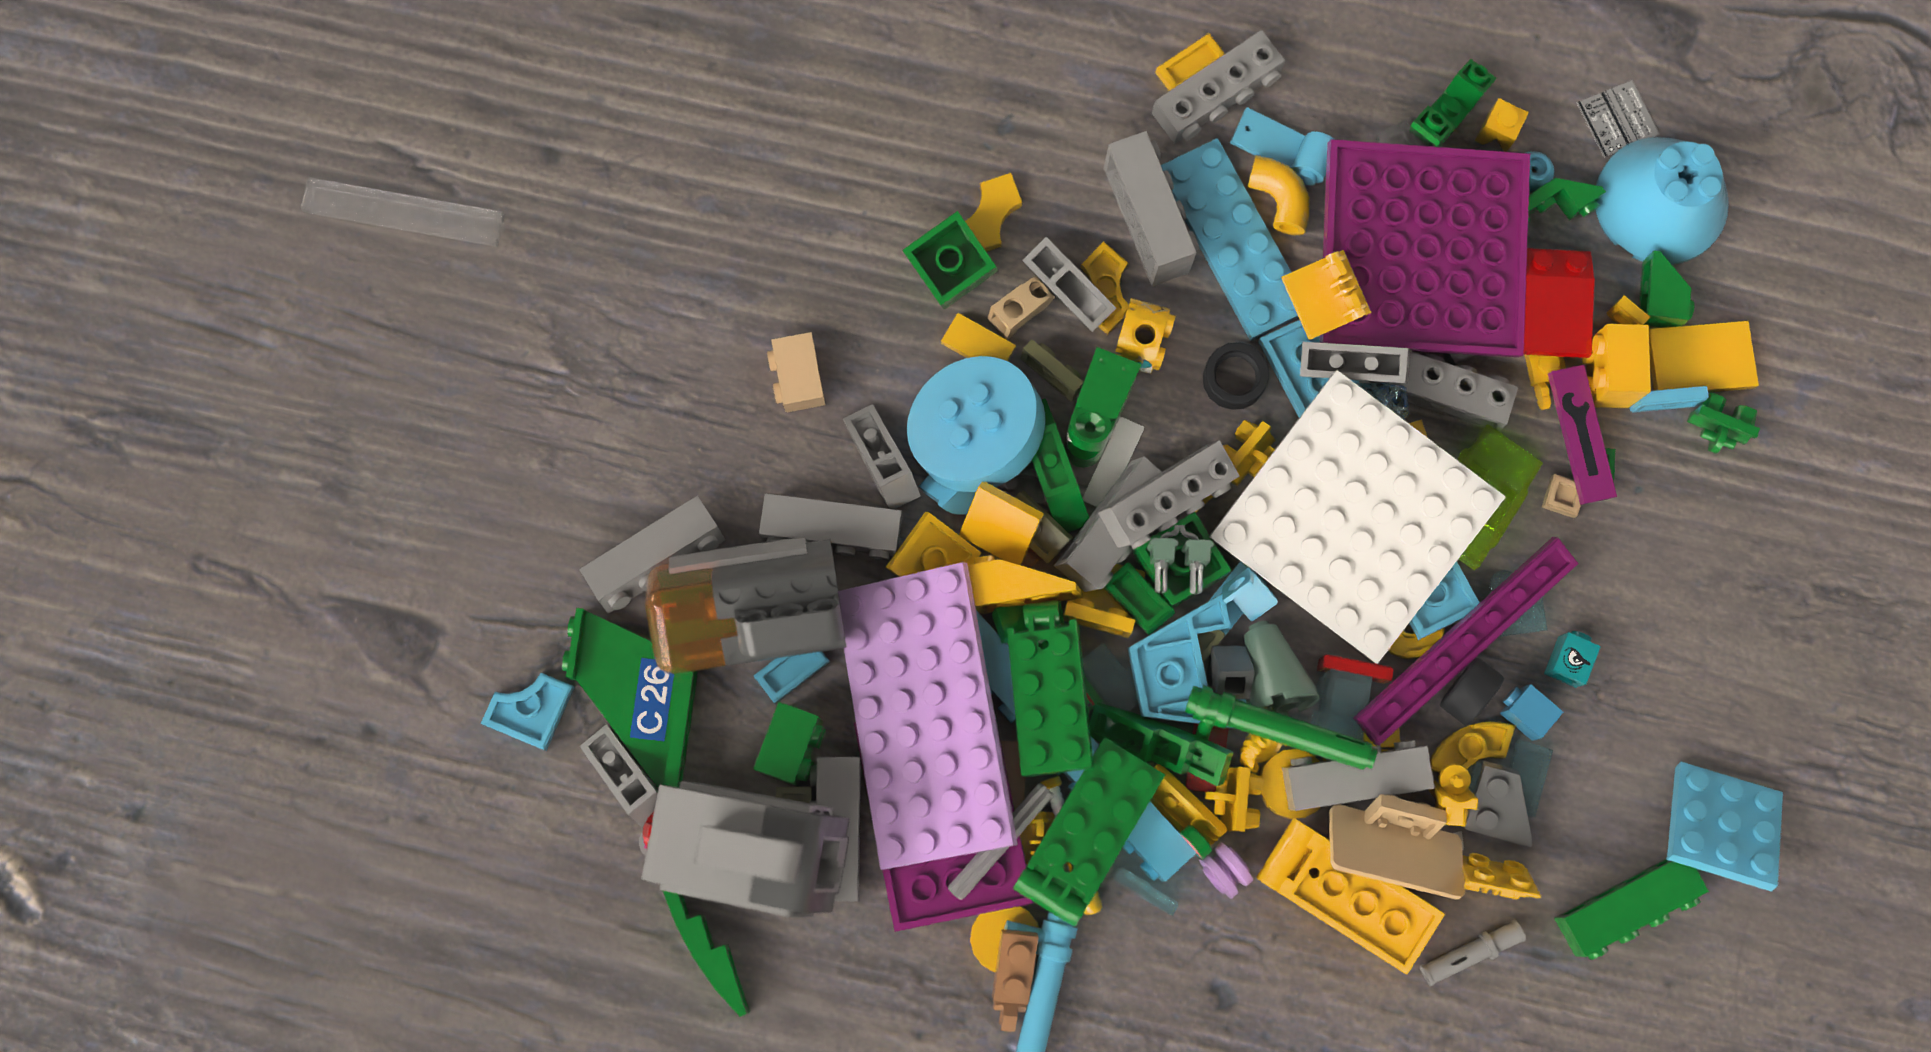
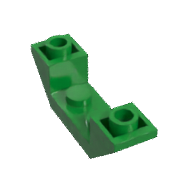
[1409,59,1497,147]
[1528,178,1606,222]
[1032,398,1089,533]

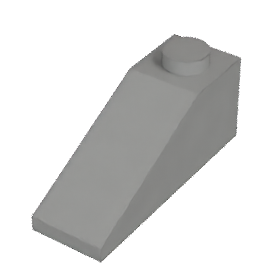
[843,404,921,509]
[579,724,659,828]

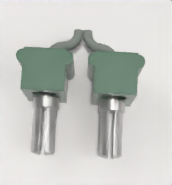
[1147,525,1214,594]

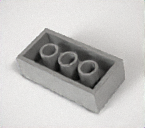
[1104,131,1199,287]

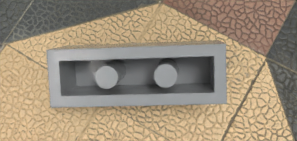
[1300,342,1411,384]

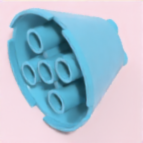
[1596,137,1729,265]

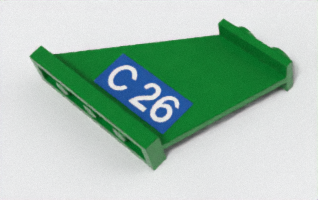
[562,608,700,789]

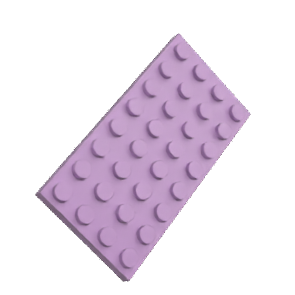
[838,562,1018,870]

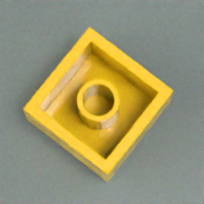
[1582,324,1651,408]

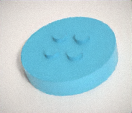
[907,356,1045,492]

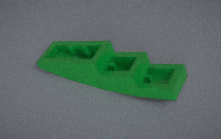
[1089,702,1233,786]
[662,890,750,1017]

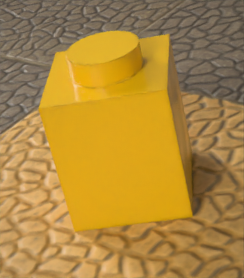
[1475,98,1529,152]

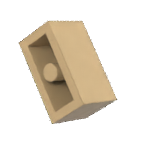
[767,332,826,413]

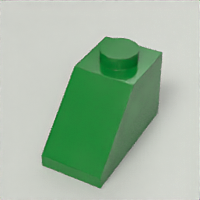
[1639,251,1695,328]

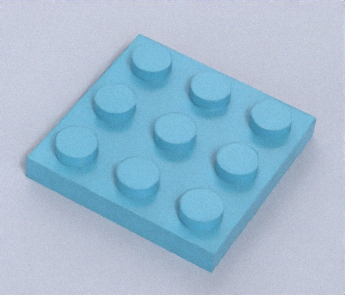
[1667,762,1783,891]

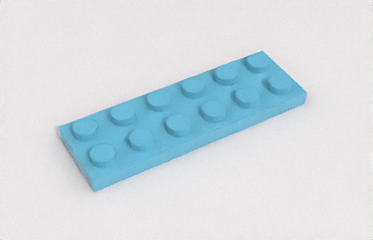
[1161,138,1299,341]

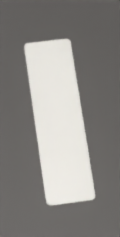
[1083,417,1144,507]

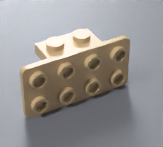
[1329,794,1465,900]

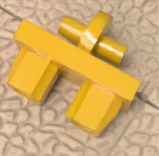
[1223,420,1275,486]
[1428,763,1478,826]
[1205,767,1264,832]

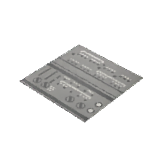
[1577,80,1660,157]

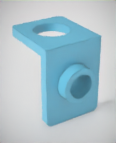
[1222,567,1278,621]

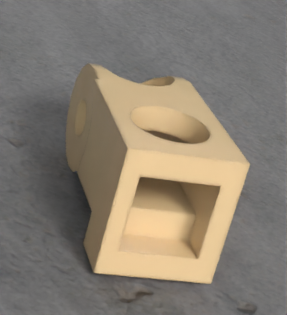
[987,276,1054,340]

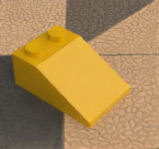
[968,556,1083,614]

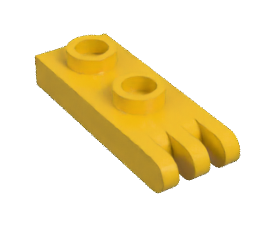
[1150,764,1227,845]

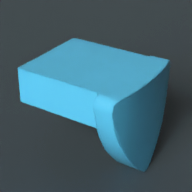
[919,475,975,515]

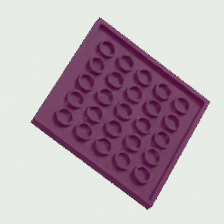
[1319,139,1530,357]

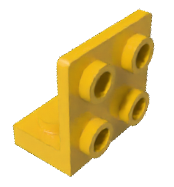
[1063,564,1145,638]

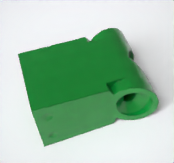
[1064,347,1142,468]

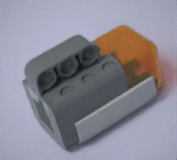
[645,537,847,674]

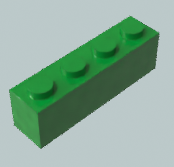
[1554,858,1709,960]

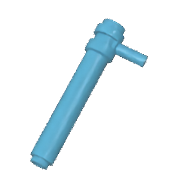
[1004,912,1078,1052]

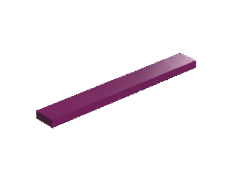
[1353,537,1579,746]

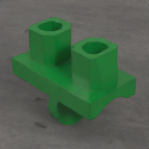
[1687,393,1760,454]

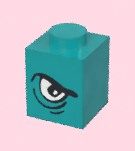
[1544,631,1601,688]

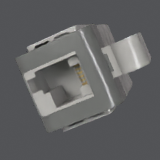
[641,781,850,917]

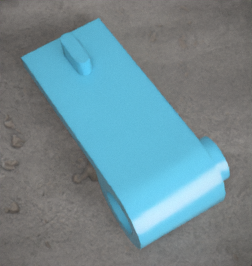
[1230,107,1335,186]

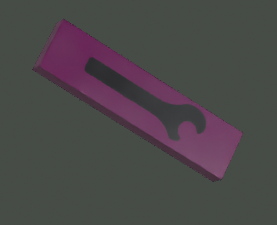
[1548,365,1617,505]

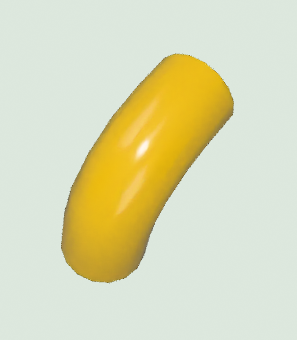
[1247,155,1310,235]

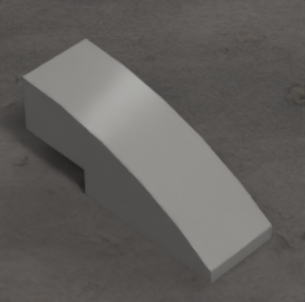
[1022,237,1117,332]

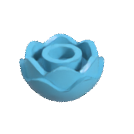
[1526,151,1554,192]

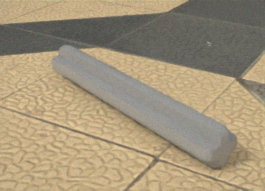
[948,784,1053,900]

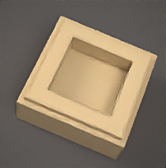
[1542,474,1581,518]

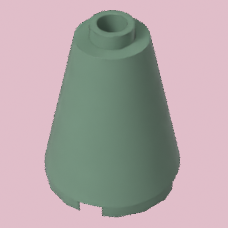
[1244,621,1320,716]

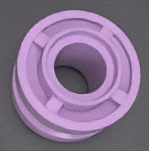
[1199,842,1253,899]

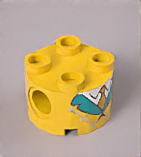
[1114,298,1176,374]

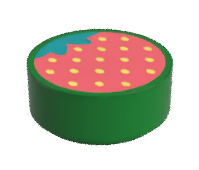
[1179,825,1212,860]

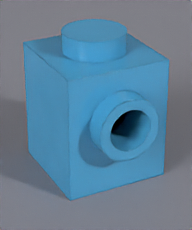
[1500,684,1563,741]

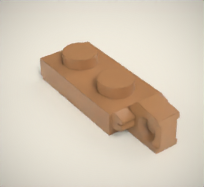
[992,929,1038,1032]

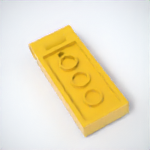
[1256,818,1445,975]

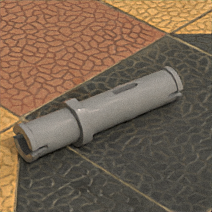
[1420,920,1526,986]

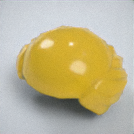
[1240,733,1287,773]

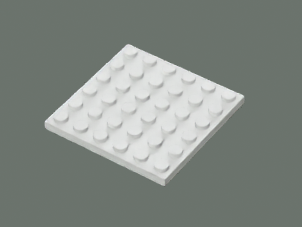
[1210,370,1505,664]

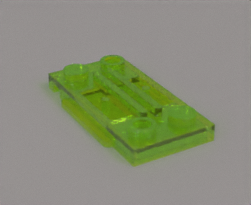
[1456,424,1543,570]

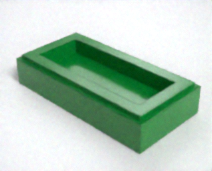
[1104,562,1175,635]

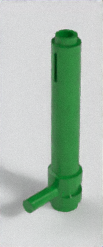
[1185,685,1378,770]

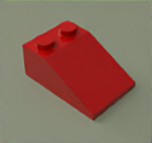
[1523,248,1595,358]

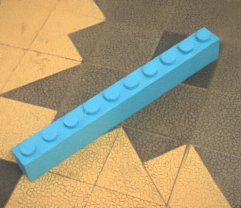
[976,611,1196,882]

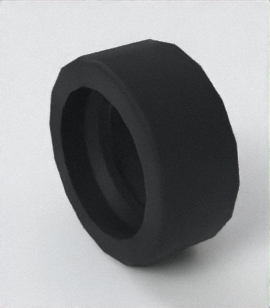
[1203,342,1269,410]

